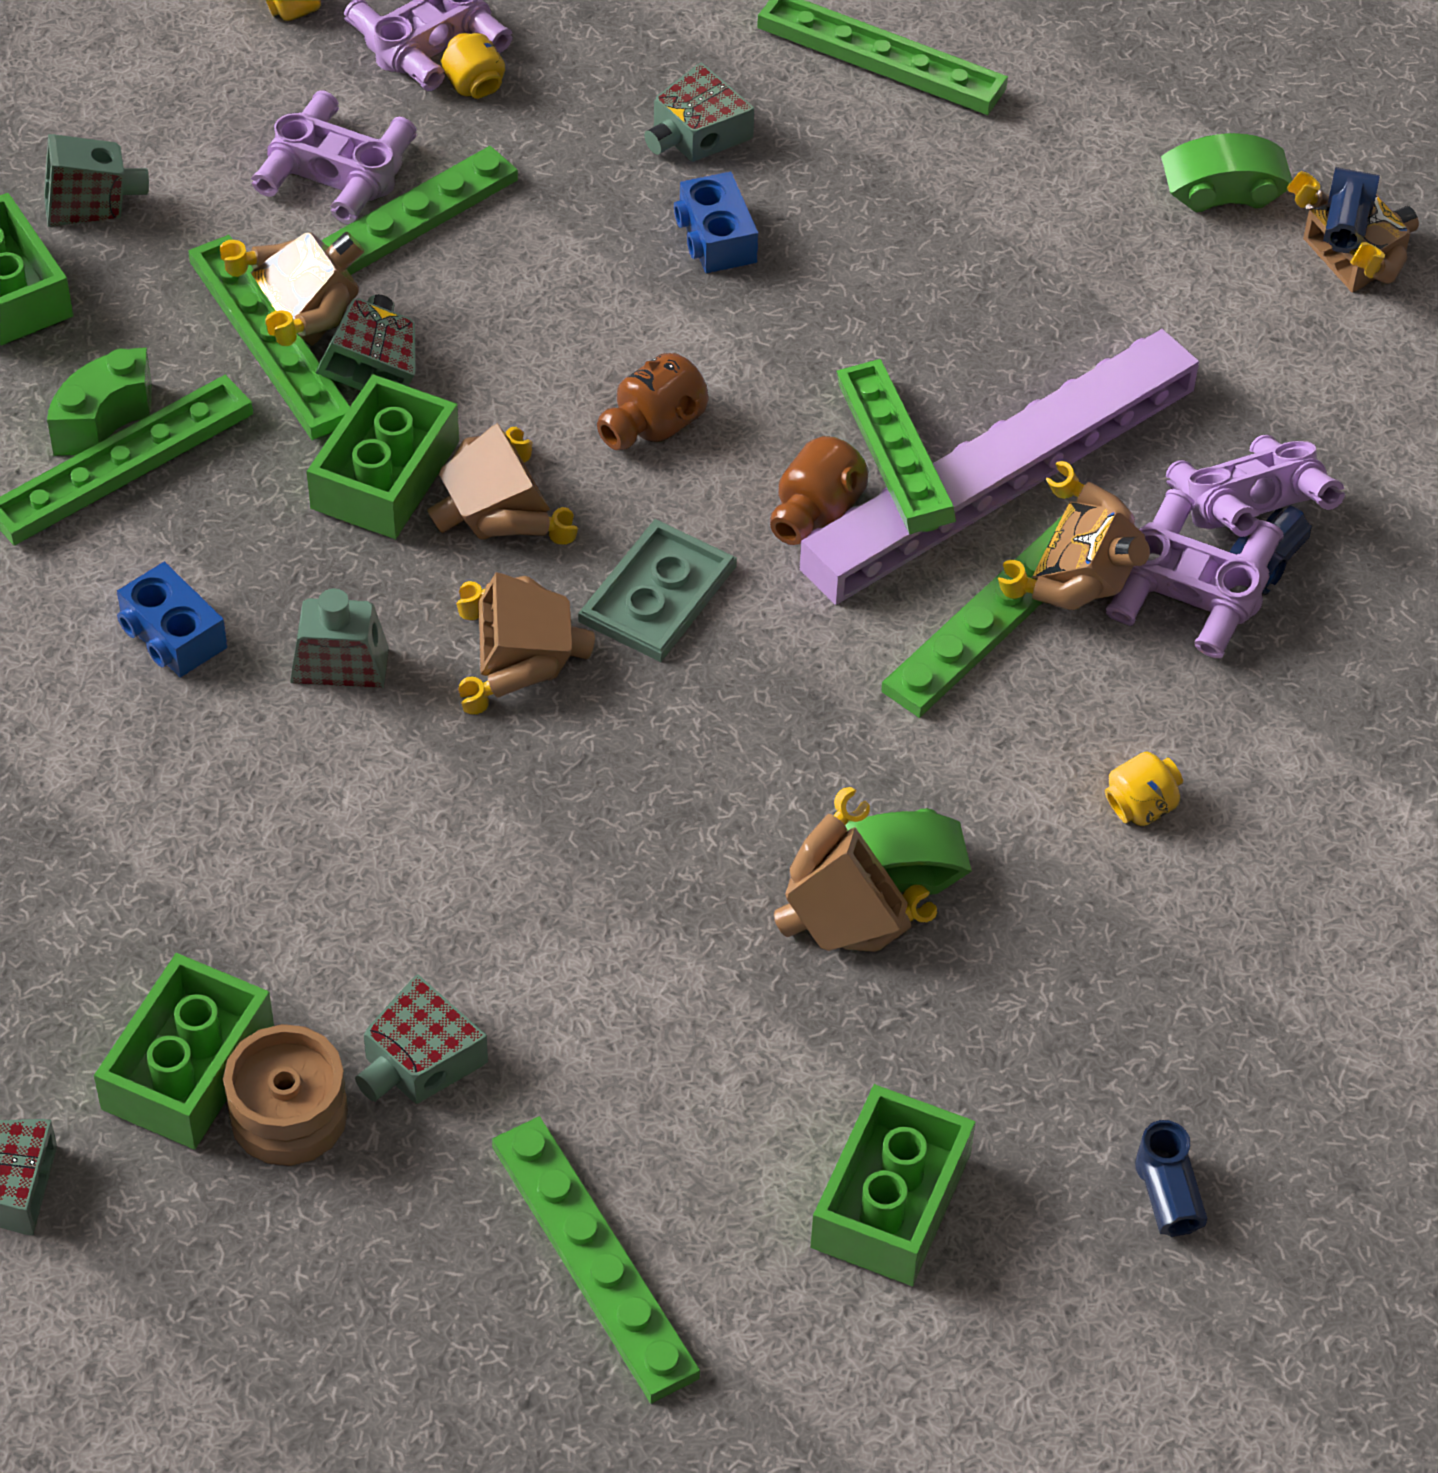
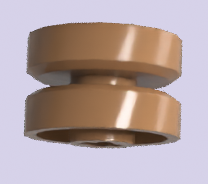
[223,1024,348,1166]

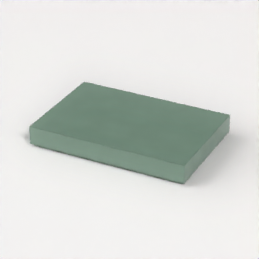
[578,519,737,662]

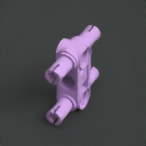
[344,0,512,91]
[251,90,417,224]
[1166,435,1345,537]
[1106,489,1283,658]

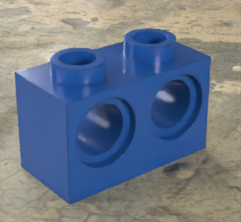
[674,171,758,273]
[117,561,228,678]

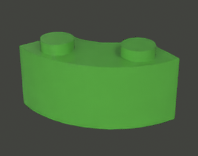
[1161,133,1292,212]
[47,347,152,456]
[845,808,972,895]

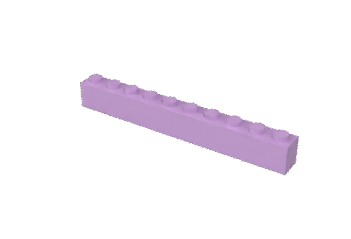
[800,329,1199,605]

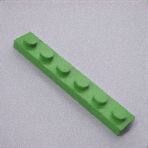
[757,0,1008,115]
[321,146,518,275]
[188,235,350,440]
[836,359,956,535]
[0,374,253,546]
[881,515,1063,718]
[492,1116,700,1404]

